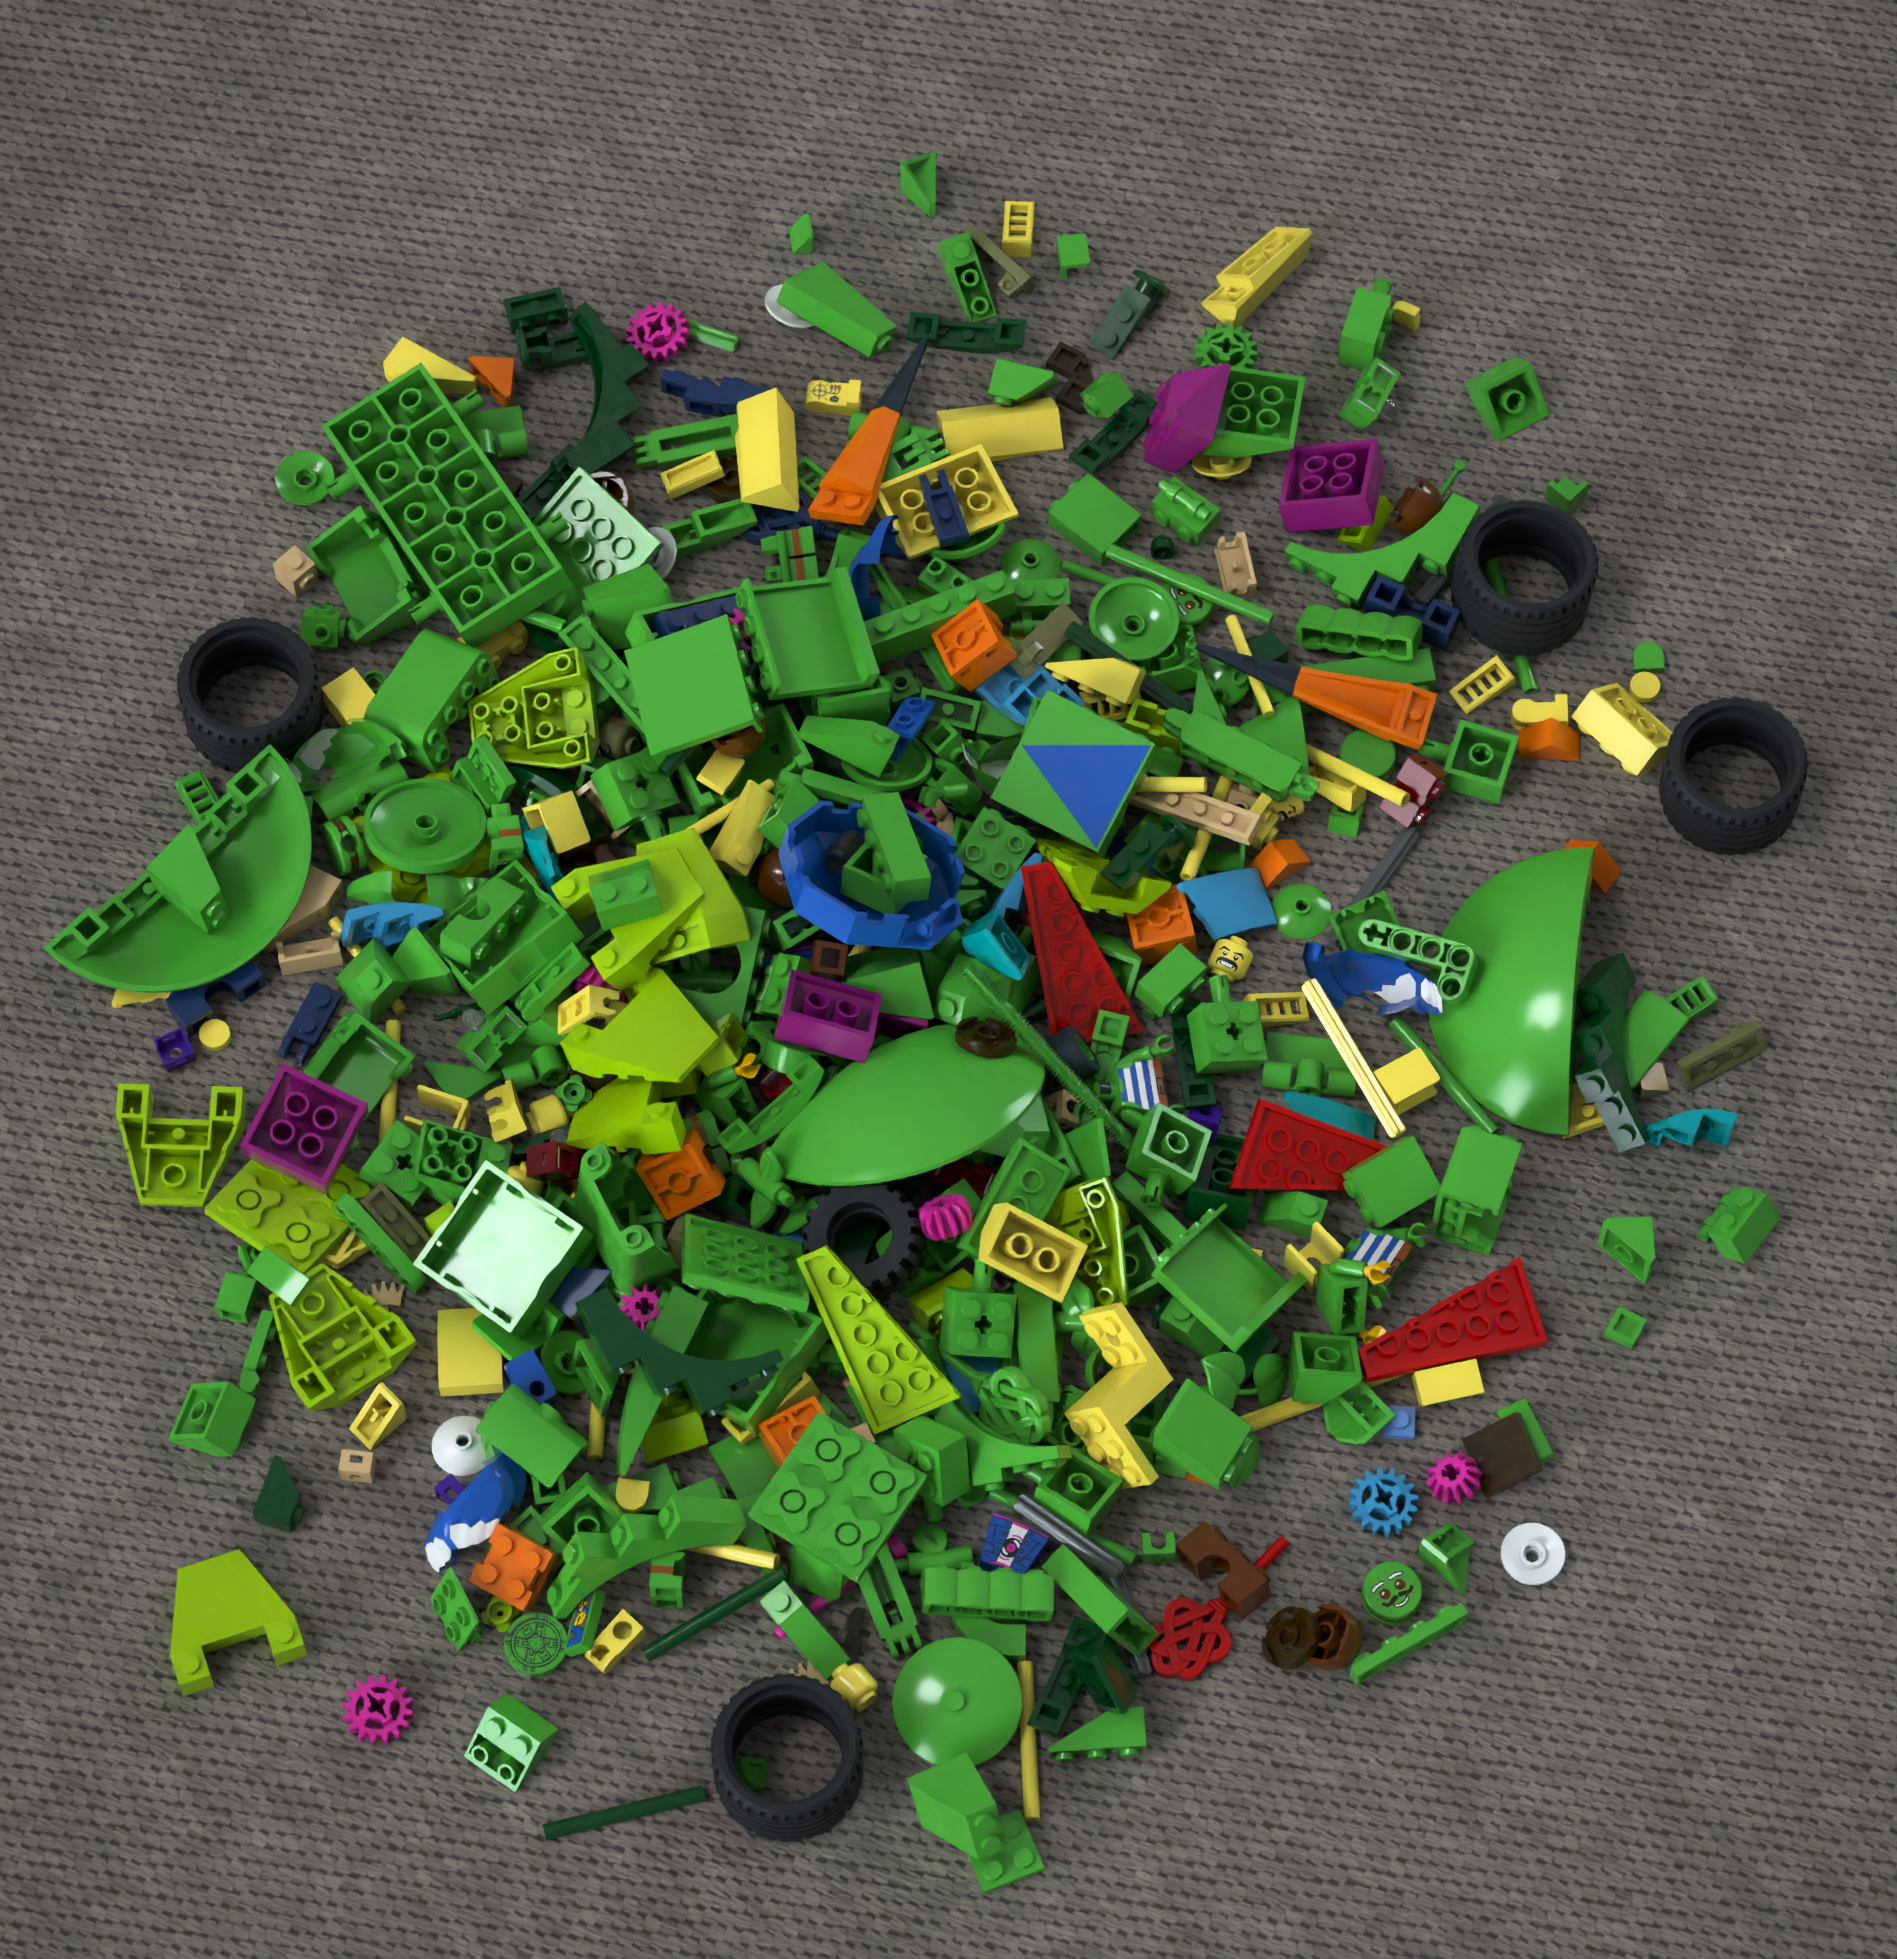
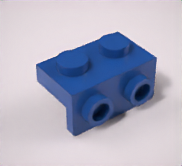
[887,697,934,762]

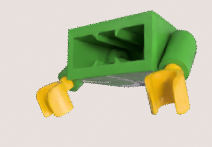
[692,1053,784,1134]
[1316,1259,1391,1345]

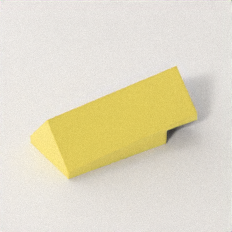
[1201,227,1312,329]
[735,388,799,512]
[936,397,1064,462]

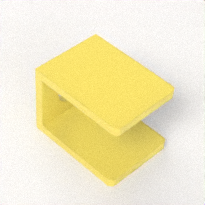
[321,667,375,726]
[522,791,590,854]
[1373,1048,1440,1115]
[403,1085,472,1135]
[1284,1221,1344,1294]

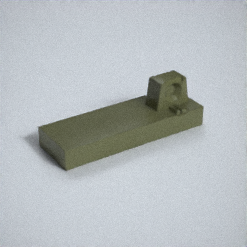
[962,222,1036,299]
[1008,602,1084,680]
[1676,1020,1767,1091]
[358,1182,431,1272]

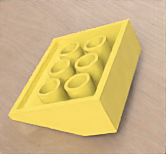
[875,444,1019,560]

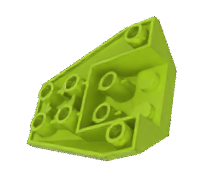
[468,647,600,769]
[636,828,752,968]
[1044,1176,1129,1310]

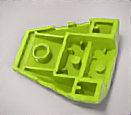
[1033,837,1172,917]
[269,1263,417,1411]

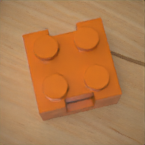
[931,599,1017,692]
[1126,884,1199,967]
[635,1128,726,1220]
[758,1395,827,1469]
[468,1523,562,1612]

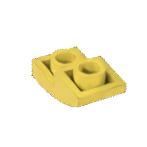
[1249,792,1279,851]

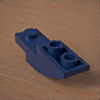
[660,369,772,417]

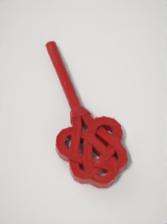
[1147,1536,1290,1682]

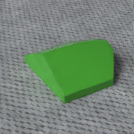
[1322,1380,1396,1446]

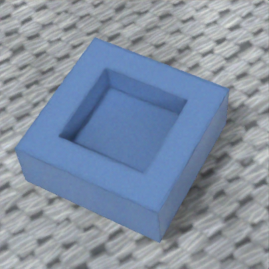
[1382,1405,1416,1440]

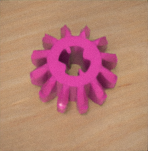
[918,1193,973,1241]
[619,1284,662,1331]
[1427,1451,1481,1507]

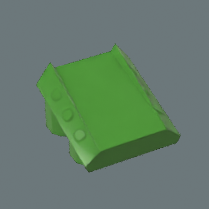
[1139,623,1202,697]
[1328,890,1410,970]
[788,1544,850,1603]

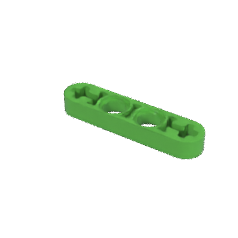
[332,1192,427,1294]

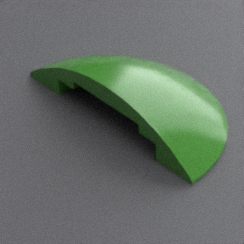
[43,744,312,993]
[1428,847,1594,1137]
[771,1024,1046,1186]

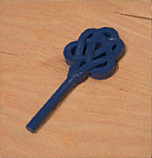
[742,491,906,559]

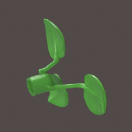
[1201,1352,1288,1488]

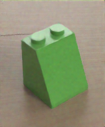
[581,563,673,650]
[146,824,230,935]
[841,947,934,1020]
[1152,1378,1254,1490]
[907,1752,1008,1860]

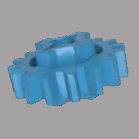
[1348,1467,1418,1538]

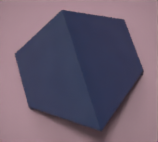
[550,1268,612,1329]

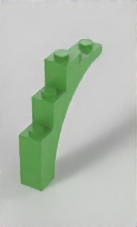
[1285,493,1481,610]
[909,1338,1072,1491]
[604,1463,789,1590]
[546,1495,747,1619]

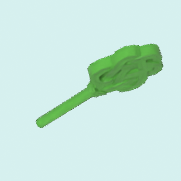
[907,1321,1051,1445]

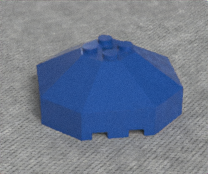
[778,801,965,950]

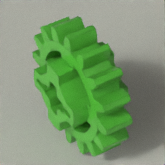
[1194,322,1258,369]

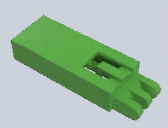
[631,414,739,471]
[881,428,950,483]
[773,768,888,810]
[1112,1171,1187,1250]
[859,1542,923,1659]

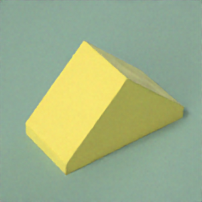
[696,749,746,795]
[349,1382,407,1450]

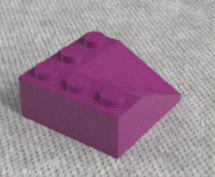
[1143,363,1231,473]
[1278,438,1385,532]
[240,1063,368,1194]

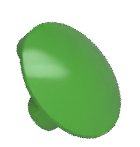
[1202,649,1250,708]

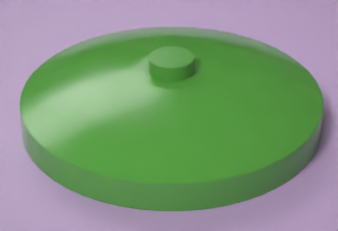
[364,778,487,874]
[893,1637,1023,1766]

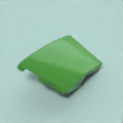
[1240,696,1310,775]

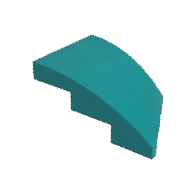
[519,818,563,906]
[1284,1091,1376,1140]
[1644,1109,1738,1148]

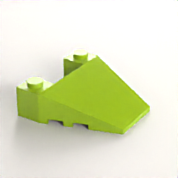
[551,848,706,992]
[560,966,720,1083]
[566,1067,702,1155]
[116,1083,247,1207]
[170,1549,307,1697]

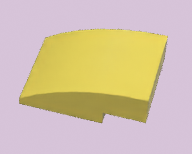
[437,1308,504,1397]

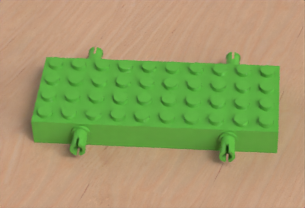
[321,362,572,647]

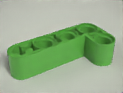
[1358,919,1479,1007]

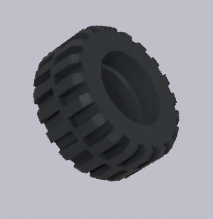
[801,1182,927,1303]

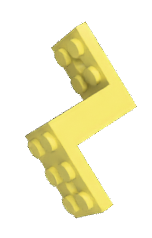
[1064,1302,1174,1489]

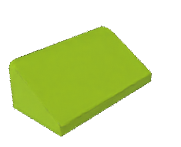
[1336,495,1393,552]

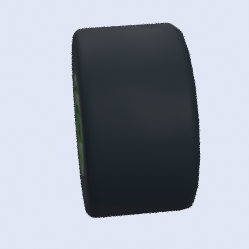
[1045,1026,1100,1083]

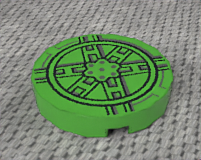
[504,1613,567,1677]

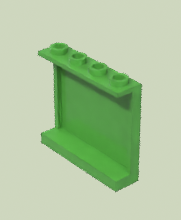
[736,566,880,701]
[624,614,764,766]
[1151,1203,1308,1353]

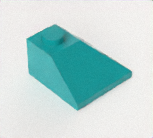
[961,909,1032,981]

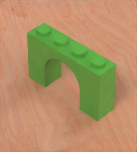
[678,906,772,1029]

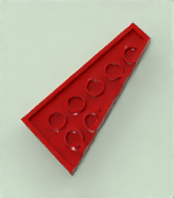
[1020,861,1145,1043]
[1229,1099,1432,1191]
[1358,1257,1548,1383]

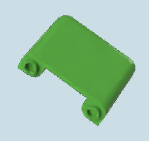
[305,505,430,645]
[303,1011,415,1155]
[575,1142,679,1294]

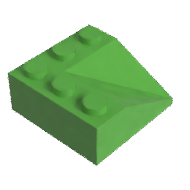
[1203,364,1306,459]

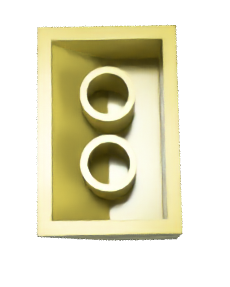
[1571,683,1673,776]
[978,1202,1088,1303]

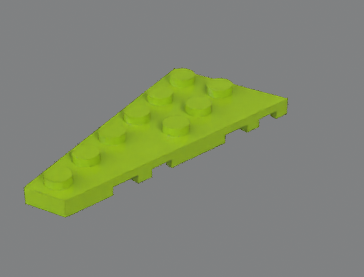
[796,1245,962,1435]

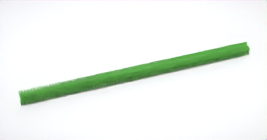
[959,961,1184,1204]

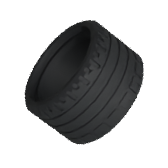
[1451,500,1599,656]
[177,617,324,773]
[1659,697,1808,856]
[711,1673,864,1842]

